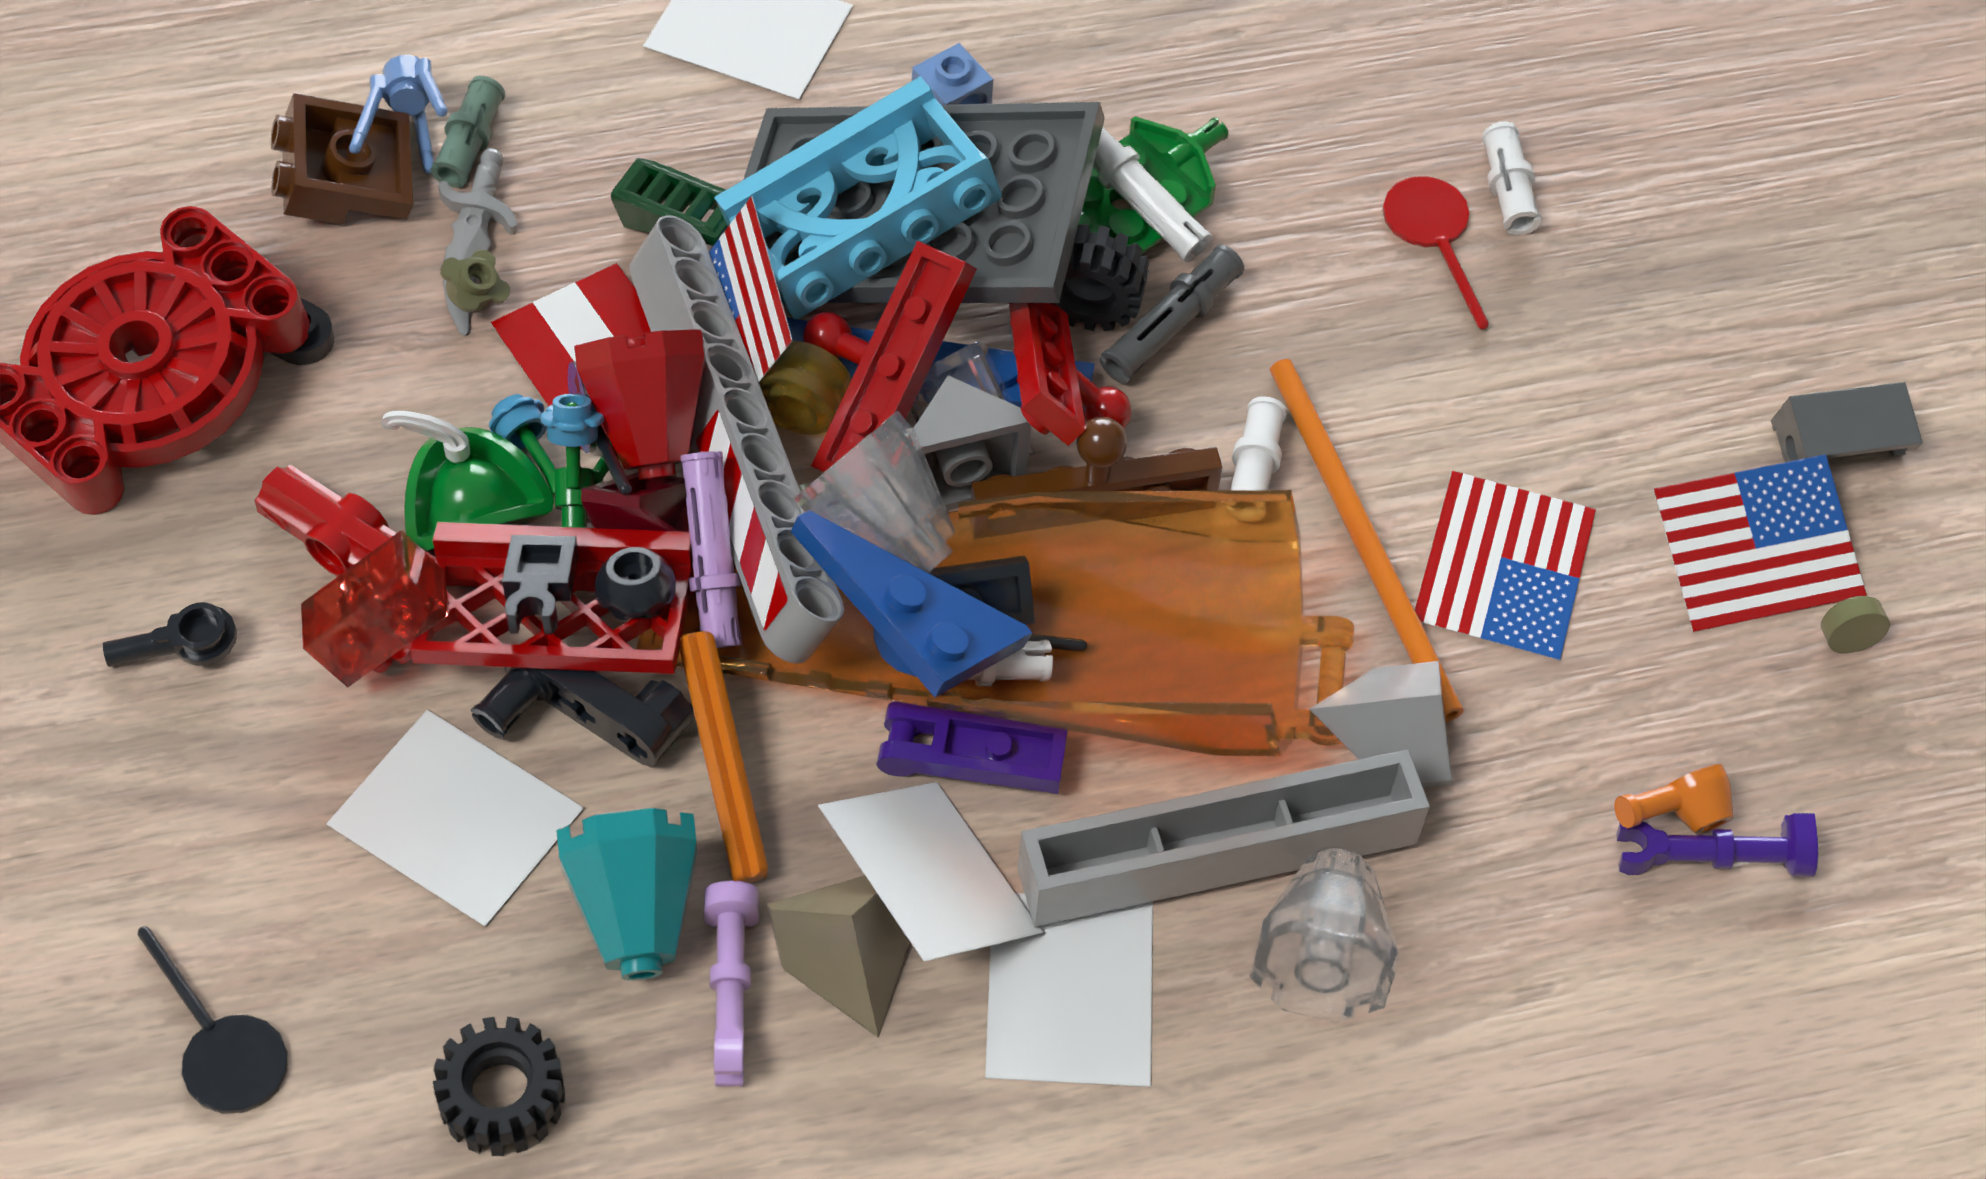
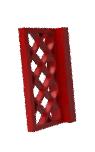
[411,522,695,674]

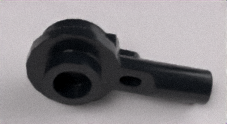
[103,602,237,667]

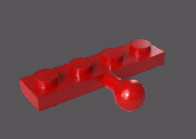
[803,241,977,494]
[1009,303,1132,446]

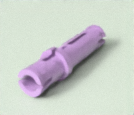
[681,451,743,648]

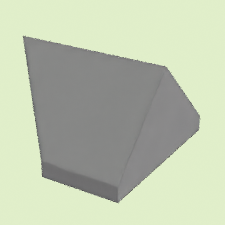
[1309,661,1453,788]

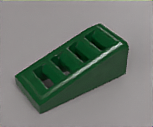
[611,158,728,246]

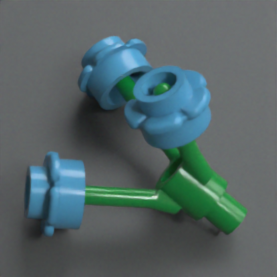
[489,394,618,528]

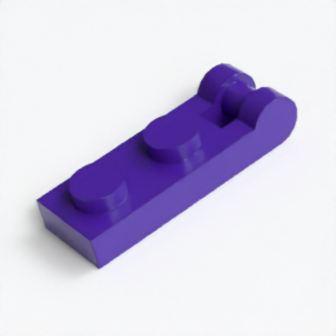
[876,700,1069,794]

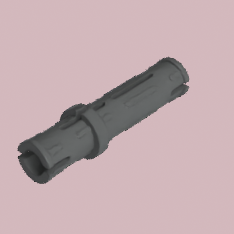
[1100,244,1244,384]

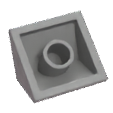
[903,375,1031,520]

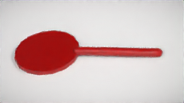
[1382,176,1489,330]

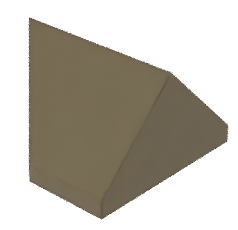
[767,875,910,1038]

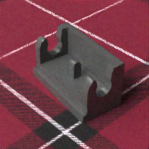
[1771,382,1923,462]

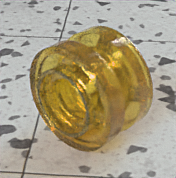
[759,341,851,435]

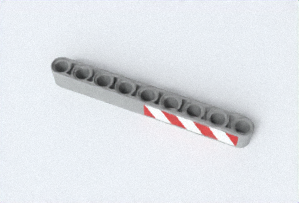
[629,215,844,663]

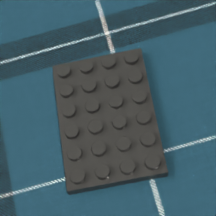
[743,102,1105,303]

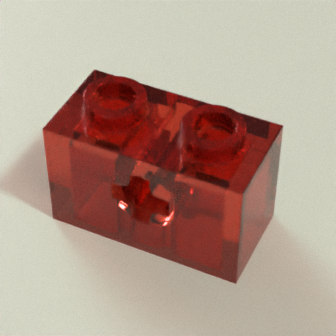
[301,530,449,688]

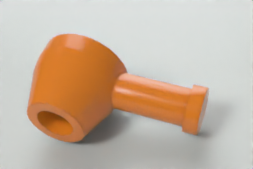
[1614,764,1734,834]

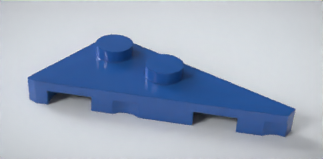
[791,510,1033,697]

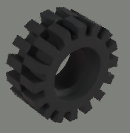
[1055,224,1149,331]
[433,1016,565,1156]

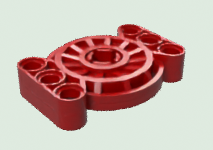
[0,206,310,515]

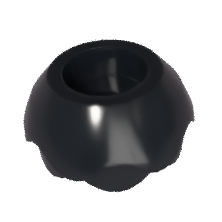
[595,547,676,620]

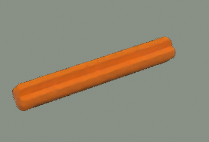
[679,631,768,883]

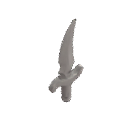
[439,148,517,336]

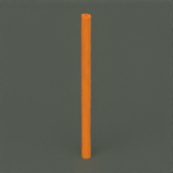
[1270,359,1464,722]

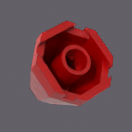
[574,329,706,481]

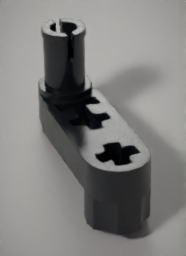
[471,667,695,766]

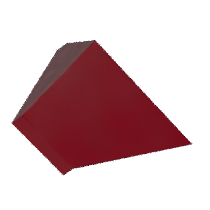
[581,472,689,532]

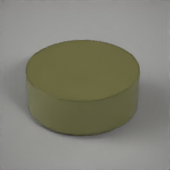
[1821,596,1890,654]

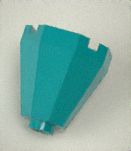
[556,808,697,981]

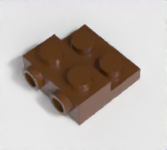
[271,93,414,224]

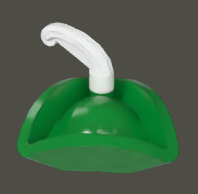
[381,411,555,552]

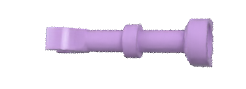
[704,881,759,1087]

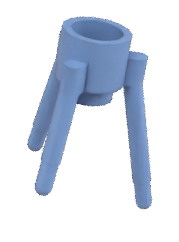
[349,55,448,174]

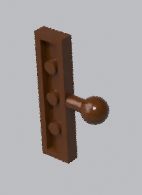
[969,417,1223,538]

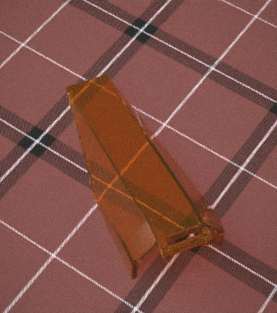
[636,490,1355,756]

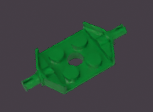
[1079,116,1229,255]

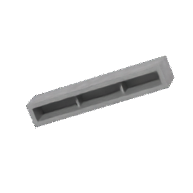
[1017,749,1430,927]

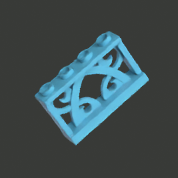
[714,76,1002,319]

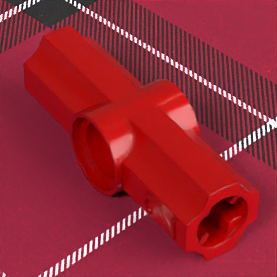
[254,465,435,607]

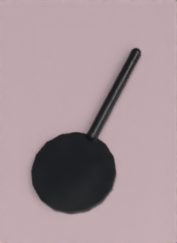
[137,926,288,1114]

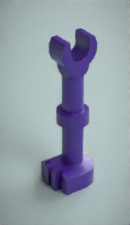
[1616,813,1818,877]

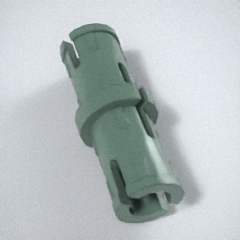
[430,76,505,188]

